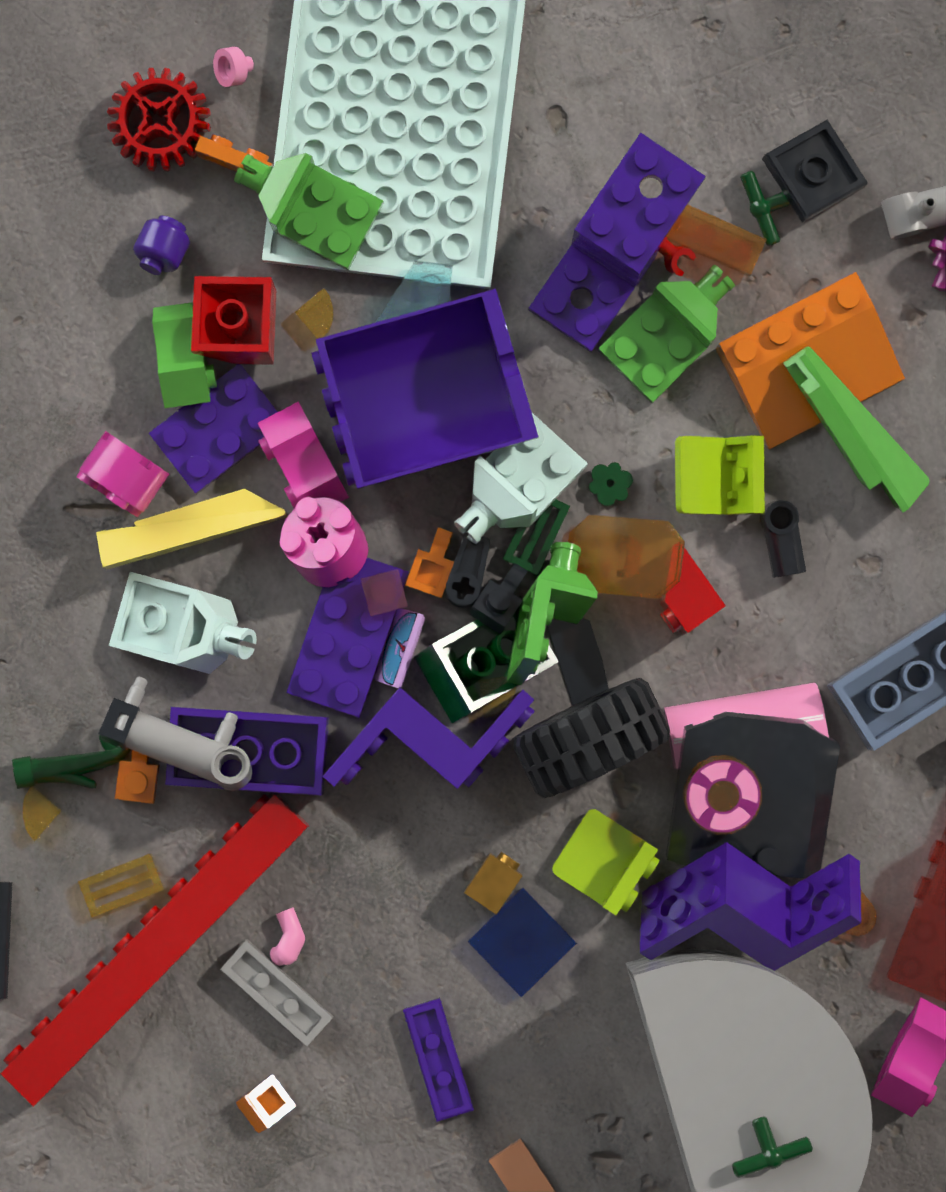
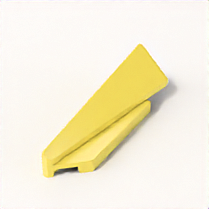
[96,489,288,569]

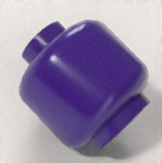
[133,215,190,275]

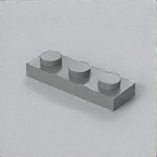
[220,939,334,1046]

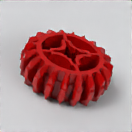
[107,68,211,172]

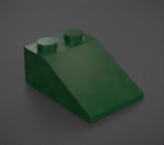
[414,595,559,723]

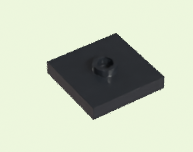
[762,119,868,223]

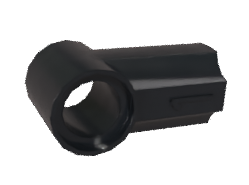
[760,500,806,578]

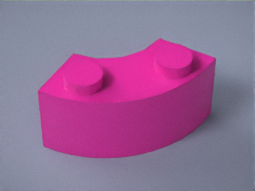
[258,401,349,509]
[871,998,946,1117]

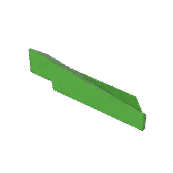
[783,346,930,512]

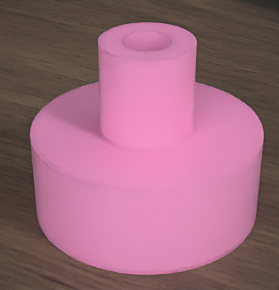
[213,47,254,87]

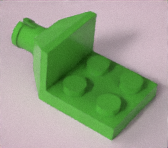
[234,153,384,270]
[598,265,735,404]
[507,542,598,685]

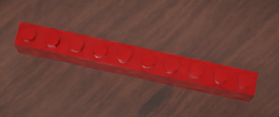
[0,794,310,1107]

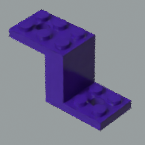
[528,132,706,352]
[322,687,535,789]
[640,842,861,971]

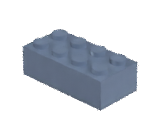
[827,610,946,751]

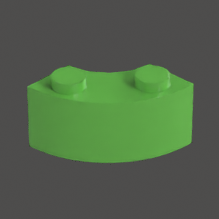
[152,302,217,408]

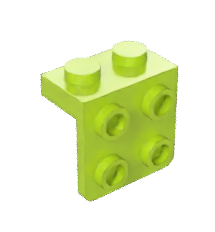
[675,435,765,515]
[552,809,660,915]

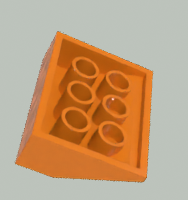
[716,272,905,450]

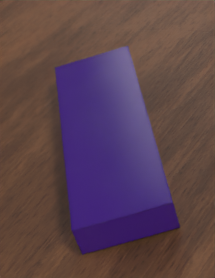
[403,997,474,1121]

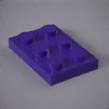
[149,364,278,495]

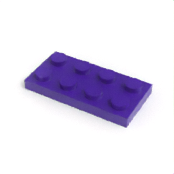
[286,558,409,718]

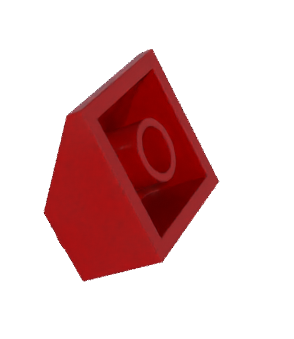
[191,276,277,365]
[660,542,726,636]

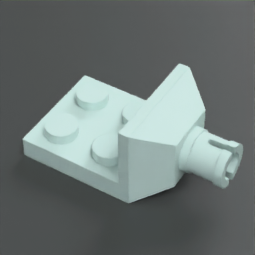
[454,413,588,544]
[109,572,257,674]

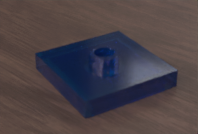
[467,887,577,997]

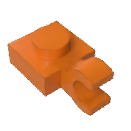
[405,527,454,598]
[115,750,160,804]

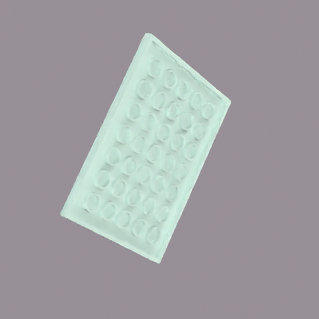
[262,0,526,290]

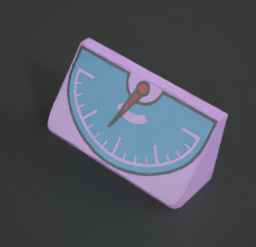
[374,608,425,689]

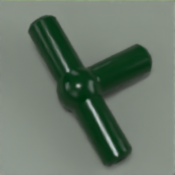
[740,171,791,246]
[732,1116,813,1178]

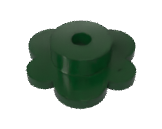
[589,462,633,506]

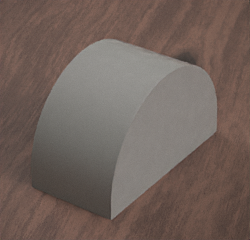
[625,949,873,1192]

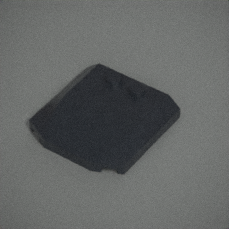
[666,712,840,878]

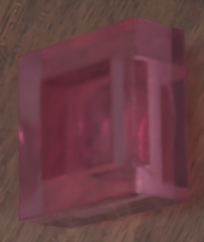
[361,569,408,617]

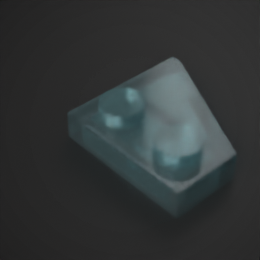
[374,261,453,323]

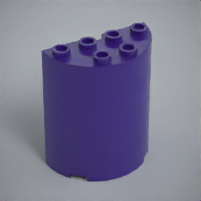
[311,289,539,489]

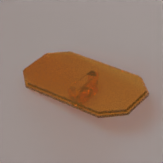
[568,515,685,599]

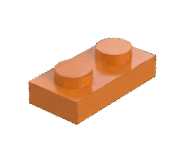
[195,135,273,175]

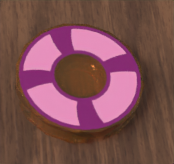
[683,755,762,834]

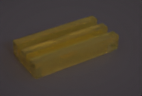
[78,853,165,918]

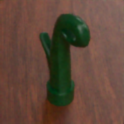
[12,736,131,789]

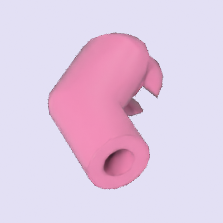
[270,907,305,966]

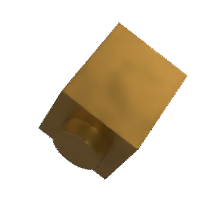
[464,851,522,915]

